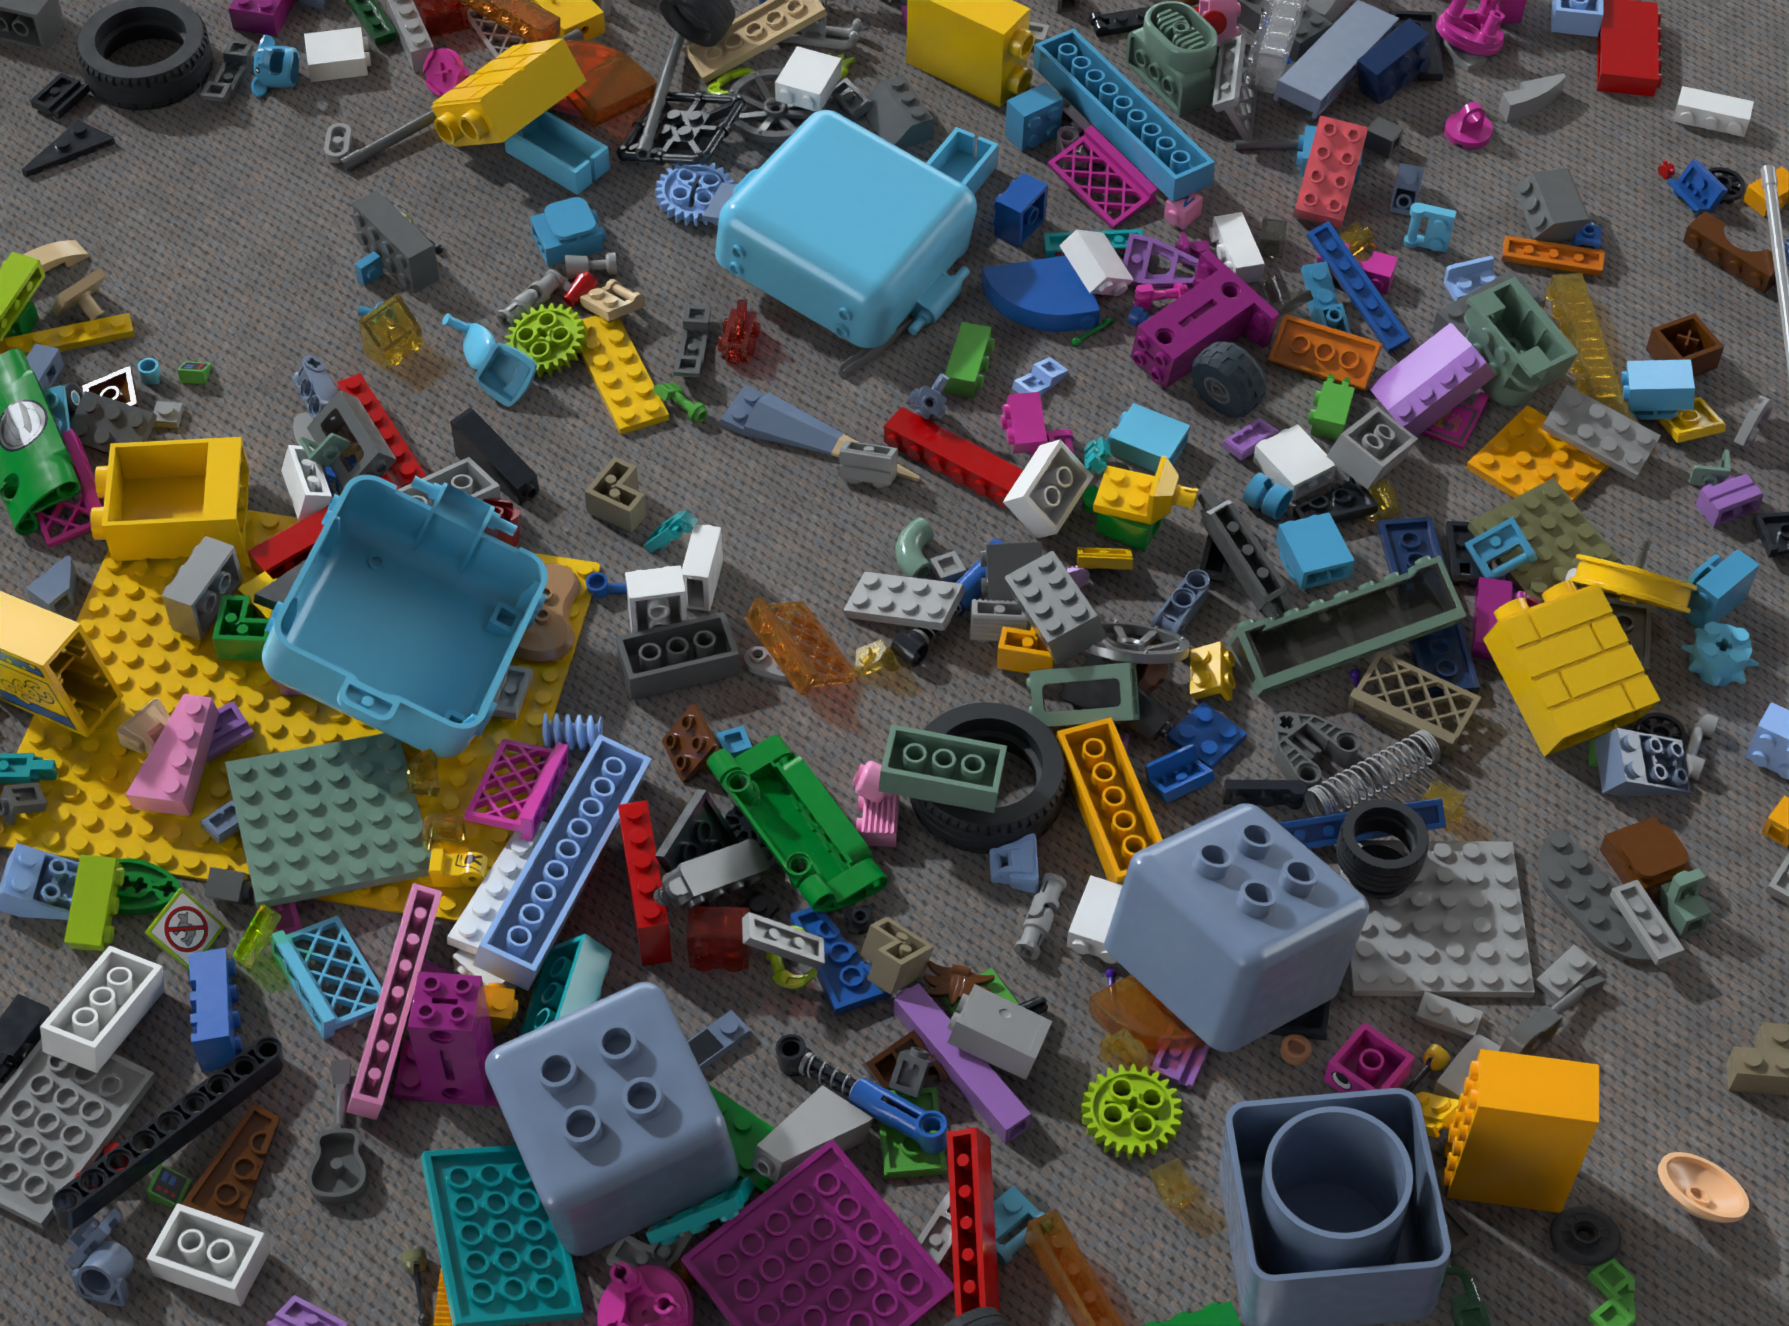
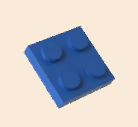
[1166,702,1247,769]

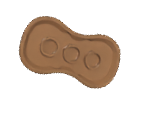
[514,564,580,661]

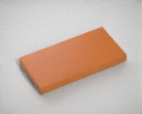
[1267,314,1382,392]

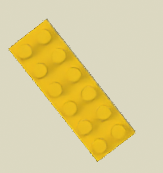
[580,315,669,435]

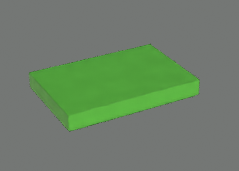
[878,1087,947,1179]

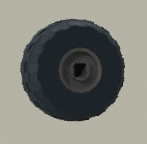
[1191,341,1267,418]

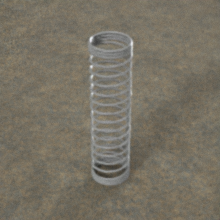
[1305,730,1441,817]

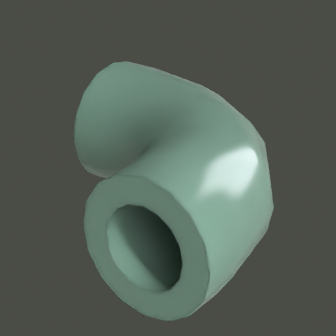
[895,517,934,579]

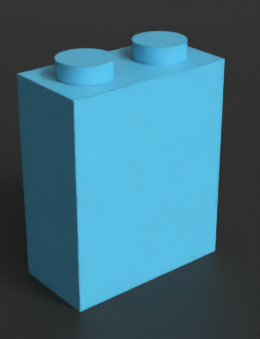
[1107,403,1190,472]

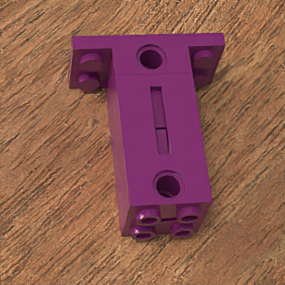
[1130,249,1279,389]
[393,972,500,1107]

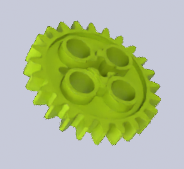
[505,303,588,377]
[1081,1064,1183,1160]

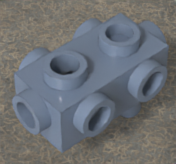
[906,373,949,422]

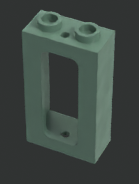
[1027,663,1140,727]

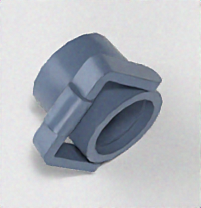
[72,1241,134,1306]

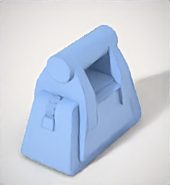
[989,833,1039,894]

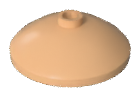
[1658,1152,1749,1223]

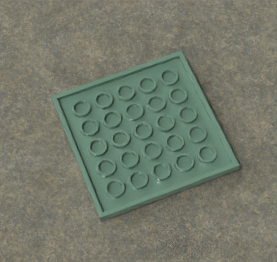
[225,733,431,909]

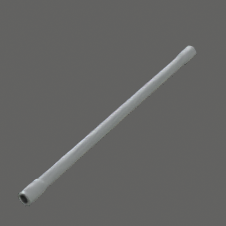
[1760,165,1789,377]

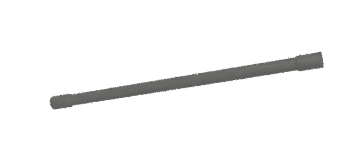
[339,28,584,173]
[635,31,685,160]

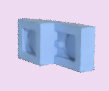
[1012,357,1069,396]

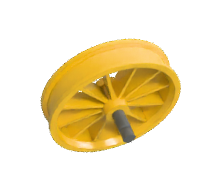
[1569,540,1698,614]

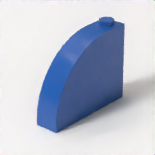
[981,256,1100,332]

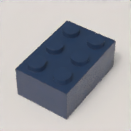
[1357,18,1431,105]

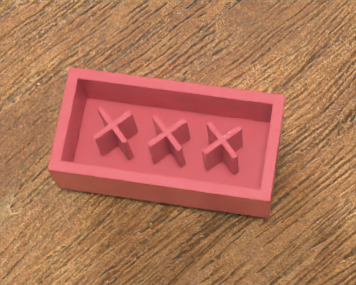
[1293,115,1368,228]

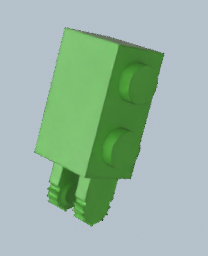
[1308,374,1355,440]

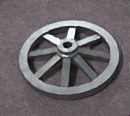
[727,69,826,143]
[1084,620,1190,664]

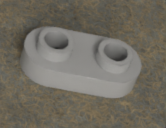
[324,123,352,163]
[744,646,798,682]

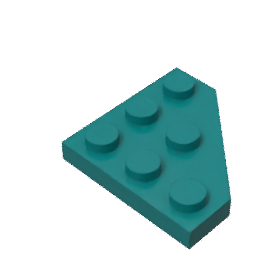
[646,1176,755,1246]

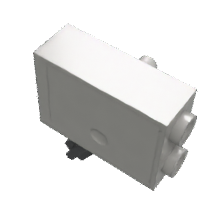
[947,984,1052,1080]

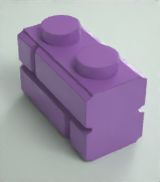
[1696,474,1763,527]

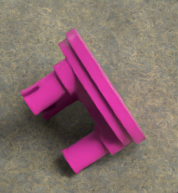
[1436,0,1505,56]
[597,1262,695,1326]

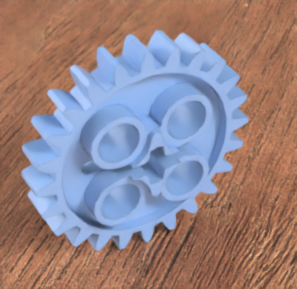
[655,163,734,226]

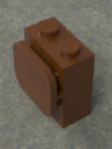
[1600,816,1693,902]

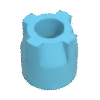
[137,358,161,385]

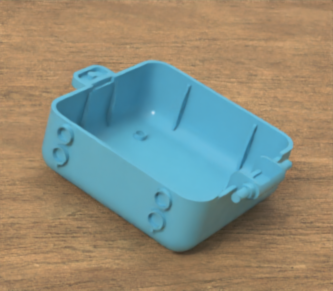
[715,110,977,348]
[262,475,548,758]

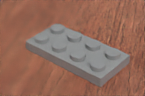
[1541,385,1661,480]
[843,572,965,631]

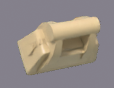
[117,698,171,754]

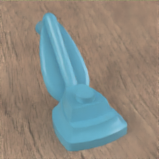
[442,313,537,407]

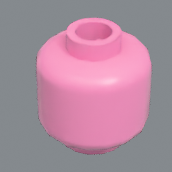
[852,761,892,803]

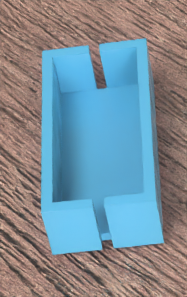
[504,111,610,195]
[926,127,999,194]

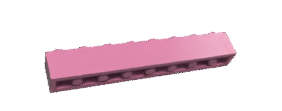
[346,883,442,1120]

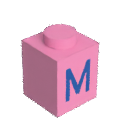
[1164,193,1203,230]

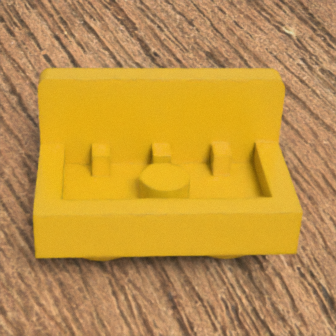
[1190,641,1235,701]

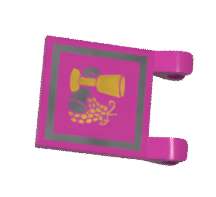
[1421,392,1489,449]

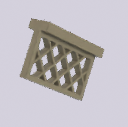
[1348,650,1481,757]

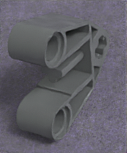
[1271,712,1361,798]

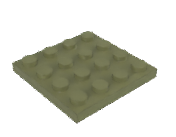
[1467,478,1619,603]

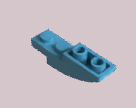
[1301,261,1351,334]

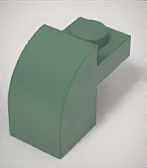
[1660,868,1712,937]

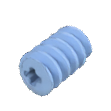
[542,713,603,751]

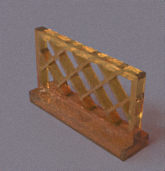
[745,598,859,695]

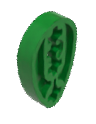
[116,858,182,915]

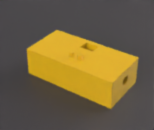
[524,0,606,49]

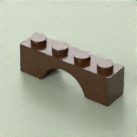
[1683,211,1776,293]

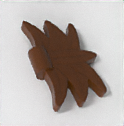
[924,961,995,1007]

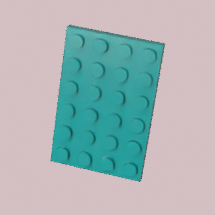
[421,1145,583,1326]

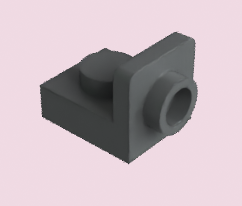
[0,782,47,826]
[889,1047,936,1098]

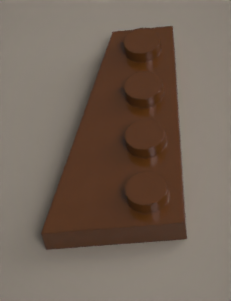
[181,1103,280,1225]

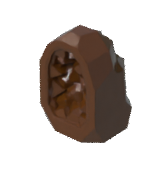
[1136,663,1168,693]

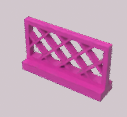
[1047,125,1158,229]
[36,429,104,548]
[464,739,569,841]

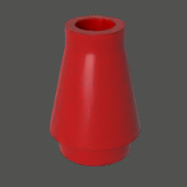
[563,271,599,308]

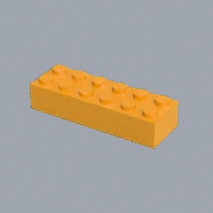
[1057,717,1163,885]

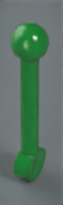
[1071,317,1115,347]

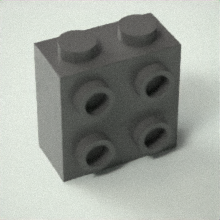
[980,542,1042,600]

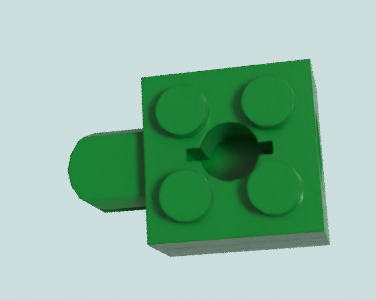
[1082,486,1166,551]

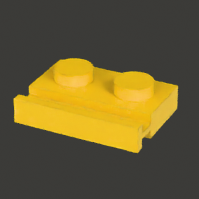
[1077,547,1133,570]
[1415,1091,1459,1138]

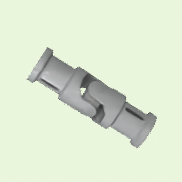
[496,269,565,329]
[1014,873,1067,960]

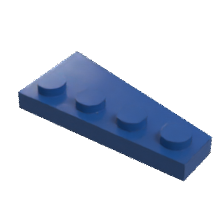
[790,907,891,1015]

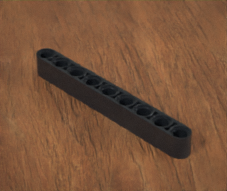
[52,1036,284,1230]

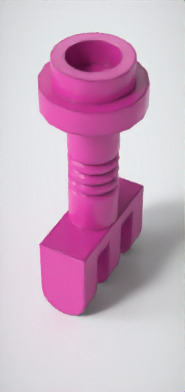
[1132,282,1189,309]

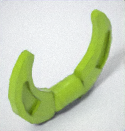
[708,68,755,95]
[766,926,817,990]

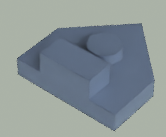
[65,1208,123,1269]

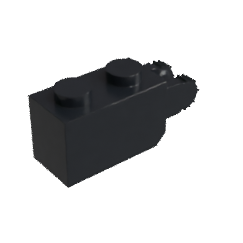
[0,994,51,1082]

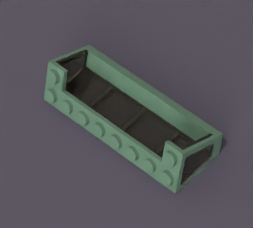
[1227,555,1466,696]

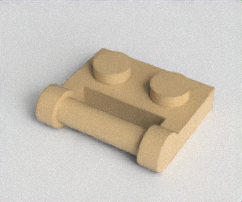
[580,279,646,321]

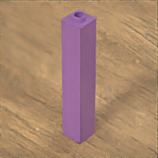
[894,983,1031,1144]

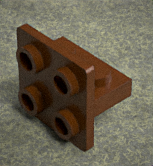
[662,704,720,782]

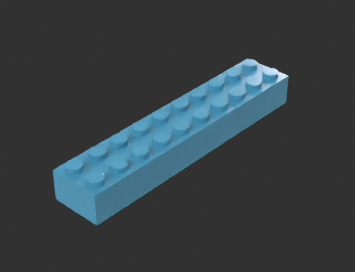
[1033,28,1215,202]

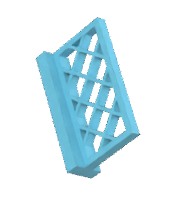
[271,915,382,1041]

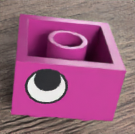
[1324,1022,1415,1093]

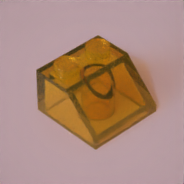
[358,293,424,371]

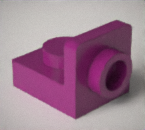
[1175,232,1211,266]
[264,902,302,935]

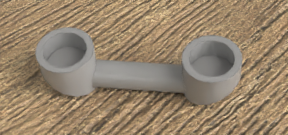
[1685,714,1719,781]

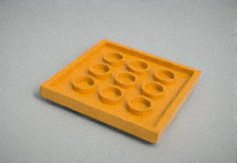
[1466,405,1610,502]

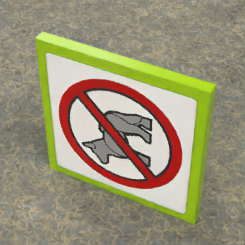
[145,887,225,971]

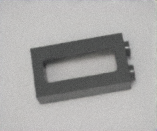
[307,390,397,488]

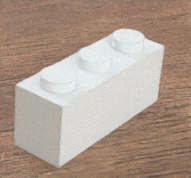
[1673,86,1754,137]
[1209,212,1265,283]
[281,445,332,520]

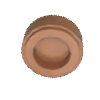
[1280,1034,1312,1065]

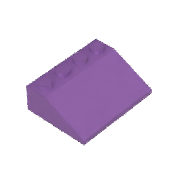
[1368,323,1495,437]

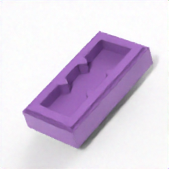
[1223,418,1279,461]

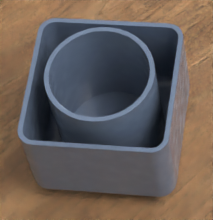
[1104,804,1369,1052]
[485,982,739,1256]
[1219,1088,1451,1326]

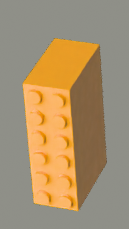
[1442,1049,1599,1213]

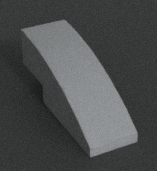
[1499,73,1566,122]
[1433,1033,1501,1100]

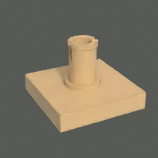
[51,267,107,321]

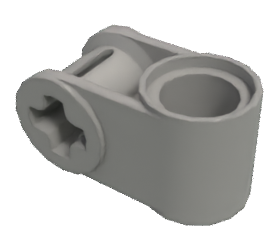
[1056,126,1087,170]

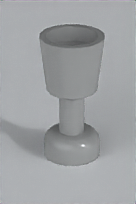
[565,252,617,280]

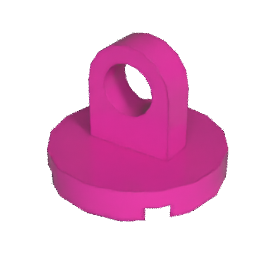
[423,48,470,96]
[1444,102,1493,149]

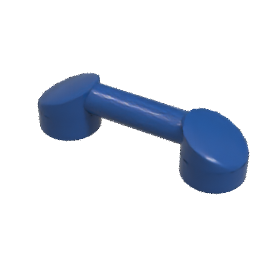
[586,572,627,598]

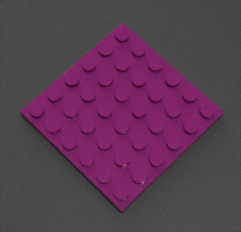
[680,1139,954,1326]

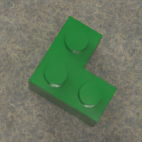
[212,595,270,661]

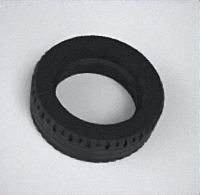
[76,0,213,110]
[909,702,1067,854]

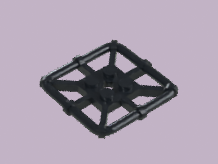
[616,91,746,166]

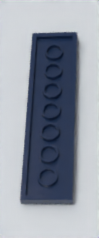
[1377,517,1480,698]

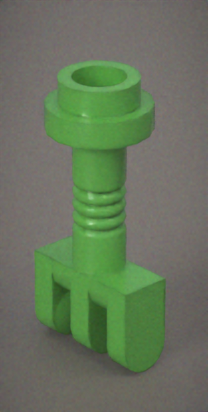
[654,382,708,423]

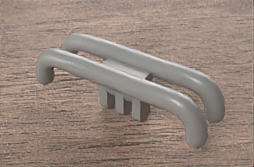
[780,16,862,50]

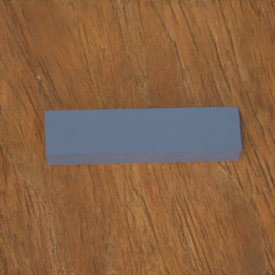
[1273,0,1399,119]

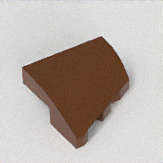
[862,1030,949,1089]

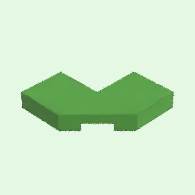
[1587,1257,1636,1326]

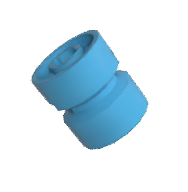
[1242,472,1293,520]

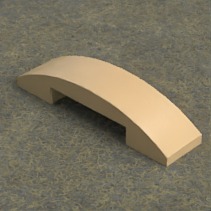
[23,240,89,272]

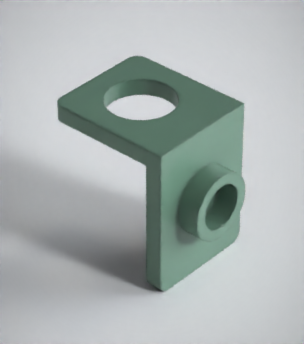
[299,433,350,467]
[1689,449,1731,486]

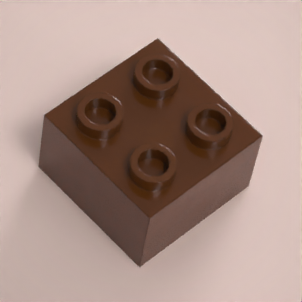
[1646,313,1724,377]

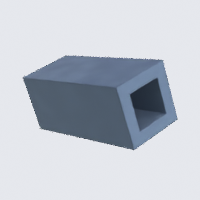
[26,344,64,390]

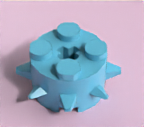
[1681,621,1759,686]

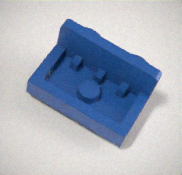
[1668,160,1728,214]
[1145,744,1215,803]

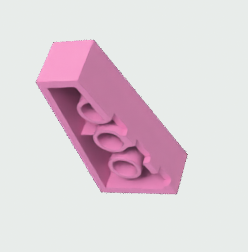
[126,694,219,816]

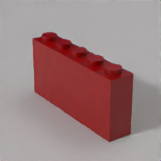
[1597,0,1662,97]
[618,800,672,966]

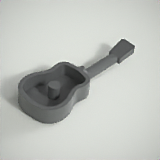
[1499,975,1606,1056]
[307,1059,369,1205]

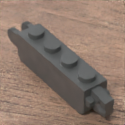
[1197,488,1294,620]
[653,839,777,909]

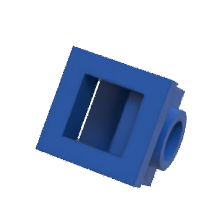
[1572,222,1602,250]

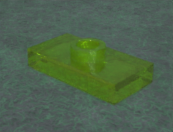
[232,904,282,969]

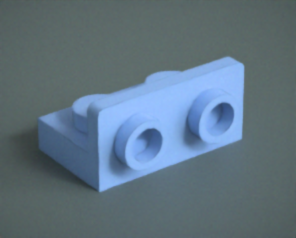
[1443,256,1497,301]

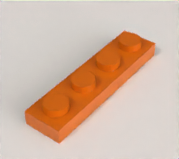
[1501,235,1605,277]

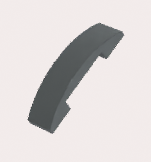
[200,39,254,102]
[673,305,711,378]

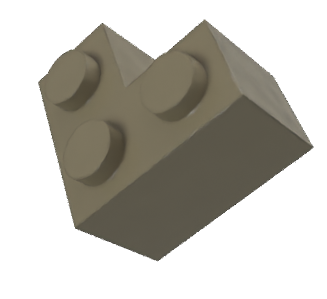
[585,456,646,533]
[860,916,934,994]
[1726,1022,1789,1096]

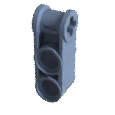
[293,355,337,418]
[1151,569,1210,635]

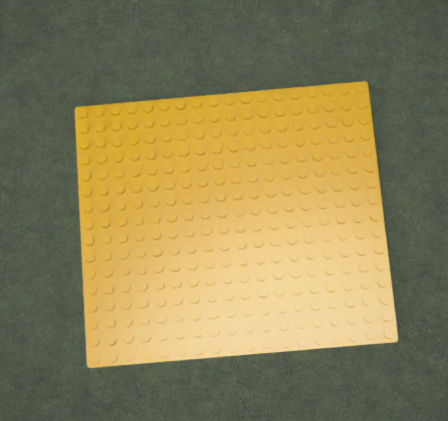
[0,510,600,922]

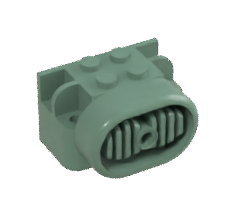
[1125,1,1219,117]
[1464,277,1579,406]

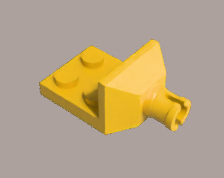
[1093,456,1199,525]

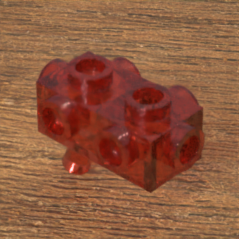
[717,299,761,365]

